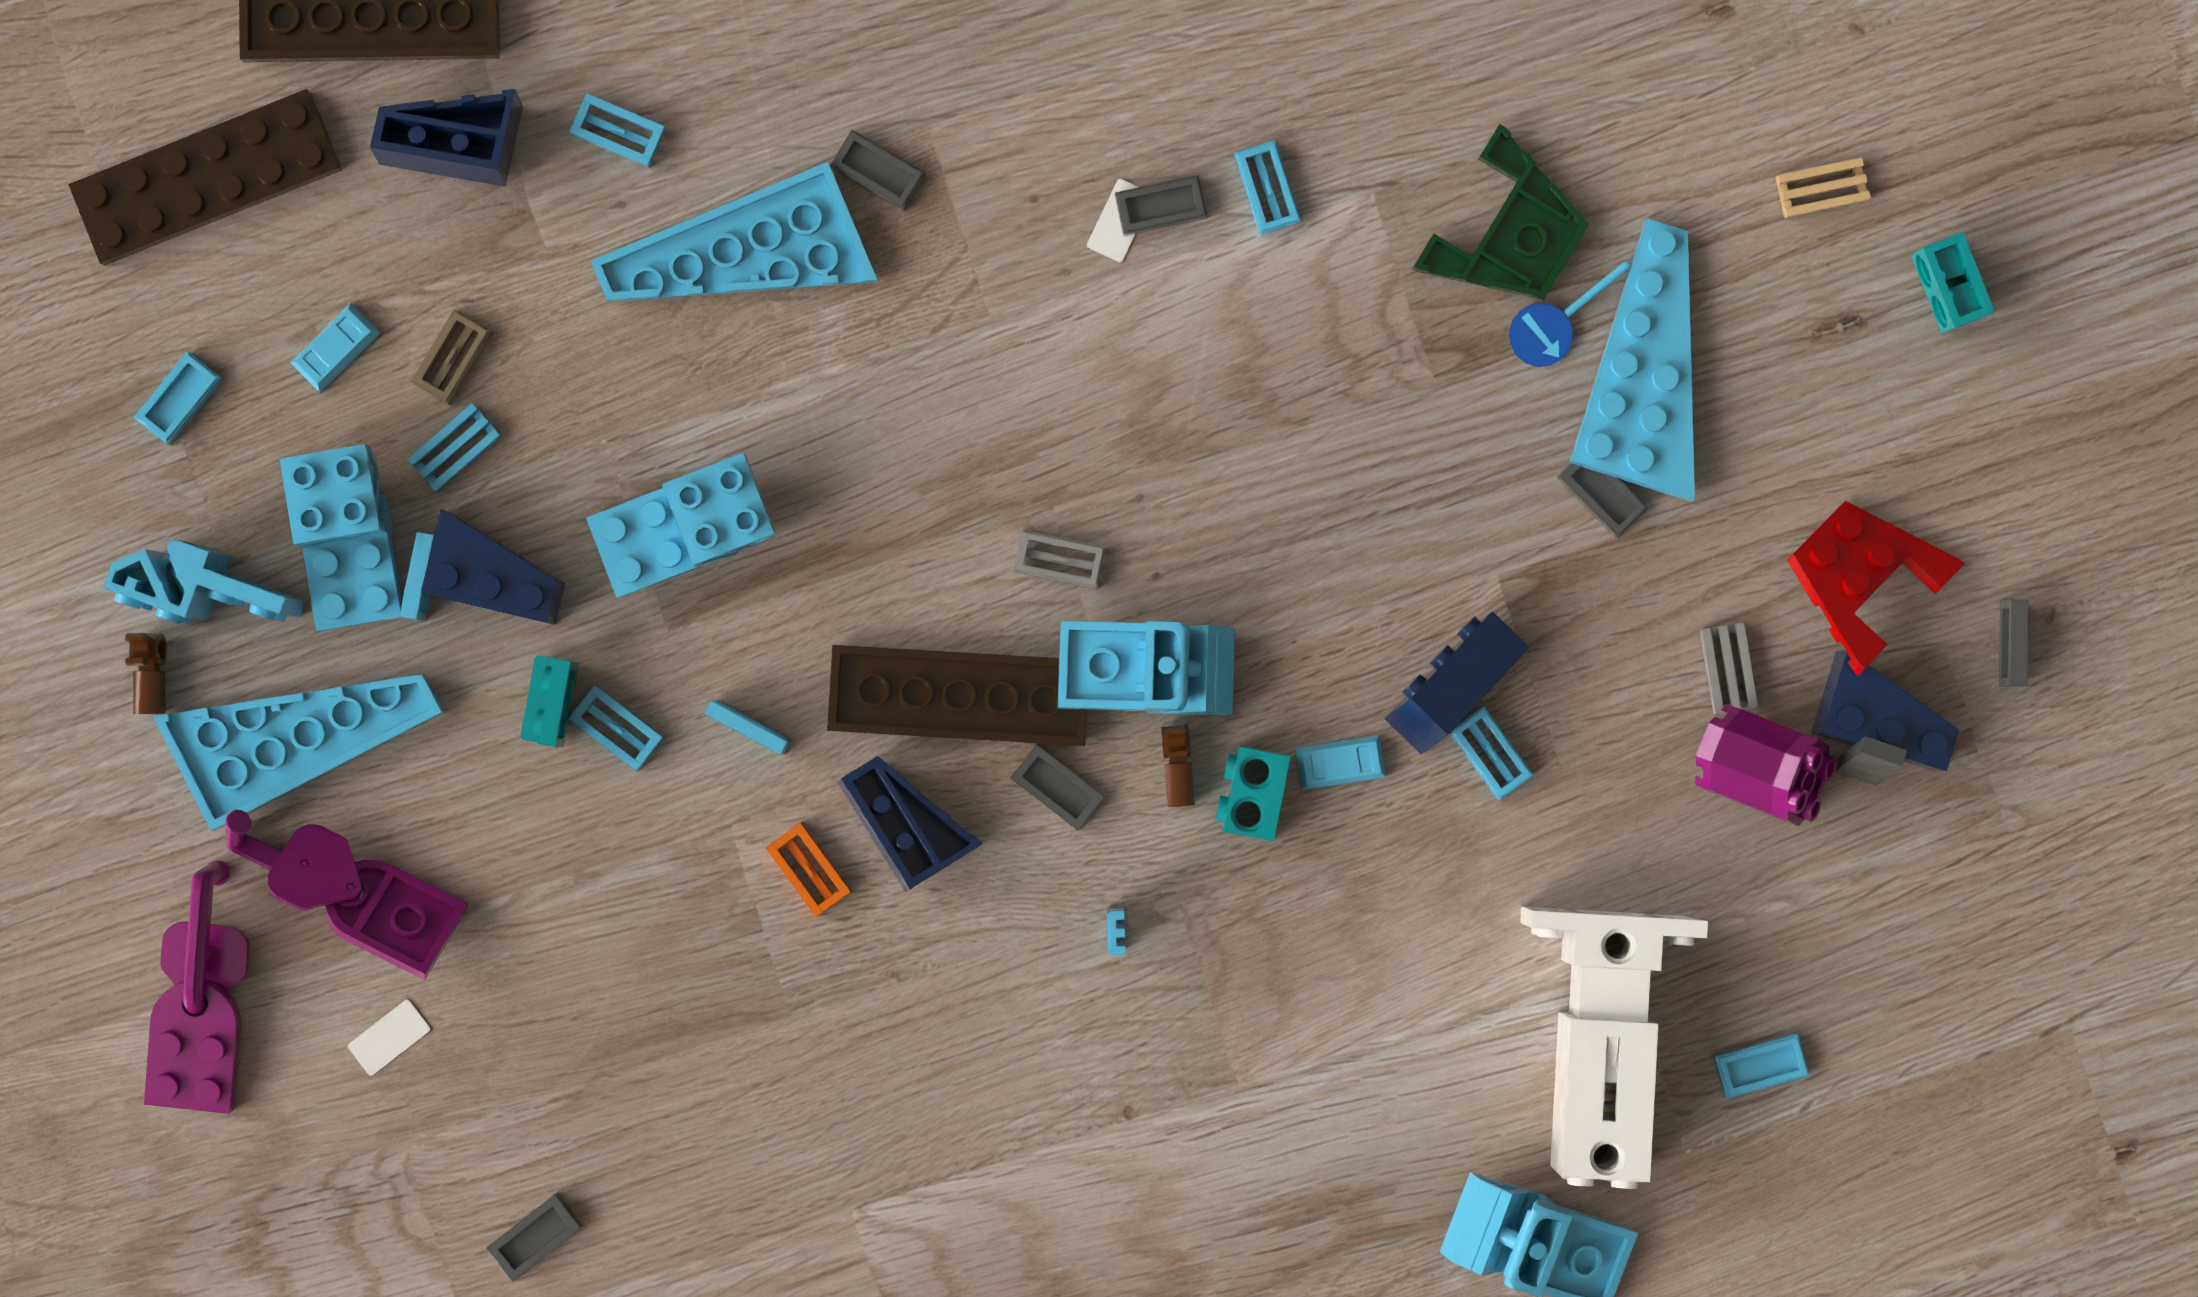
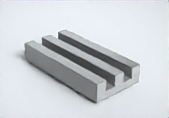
[1013,530,1106,589]
[1699,623,1758,714]

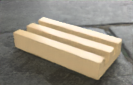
[1775,157,1871,219]

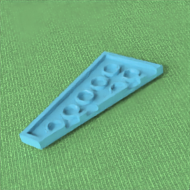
[590,162,878,302]
[1569,218,1695,502]
[153,674,445,831]

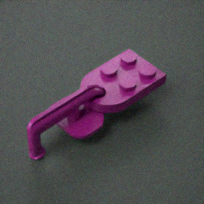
[225,810,468,980]
[144,860,249,1114]

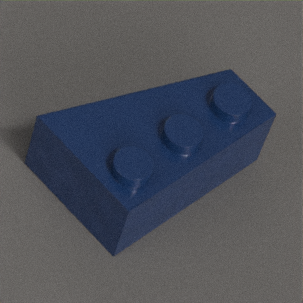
[370,89,523,187]
[420,509,565,625]
[1384,611,1529,754]
[1811,650,1959,771]
[837,756,983,892]

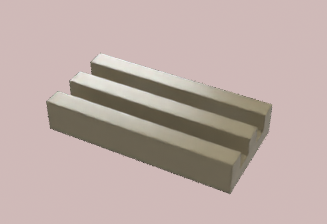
[411,309,493,405]

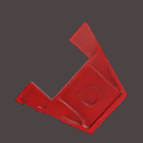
[1787,501,1965,675]

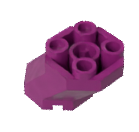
[1695,704,1837,826]

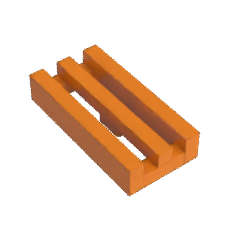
[766,822,852,917]

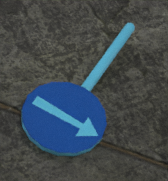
[1509,261,1630,367]

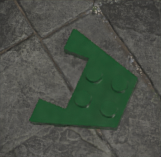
[1412,124,1589,300]

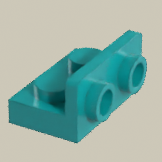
[520,655,579,747]

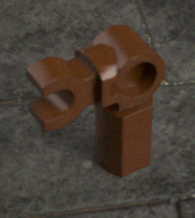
[125,633,167,714]
[1161,724,1195,807]

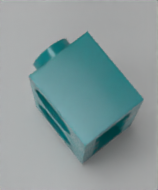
[1910,232,1995,334]
[1215,746,1291,841]

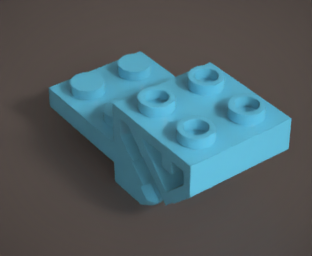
[279,444,404,632]
[586,453,777,599]
[103,539,306,625]
[1058,621,1235,716]
[1440,1172,1638,1297]

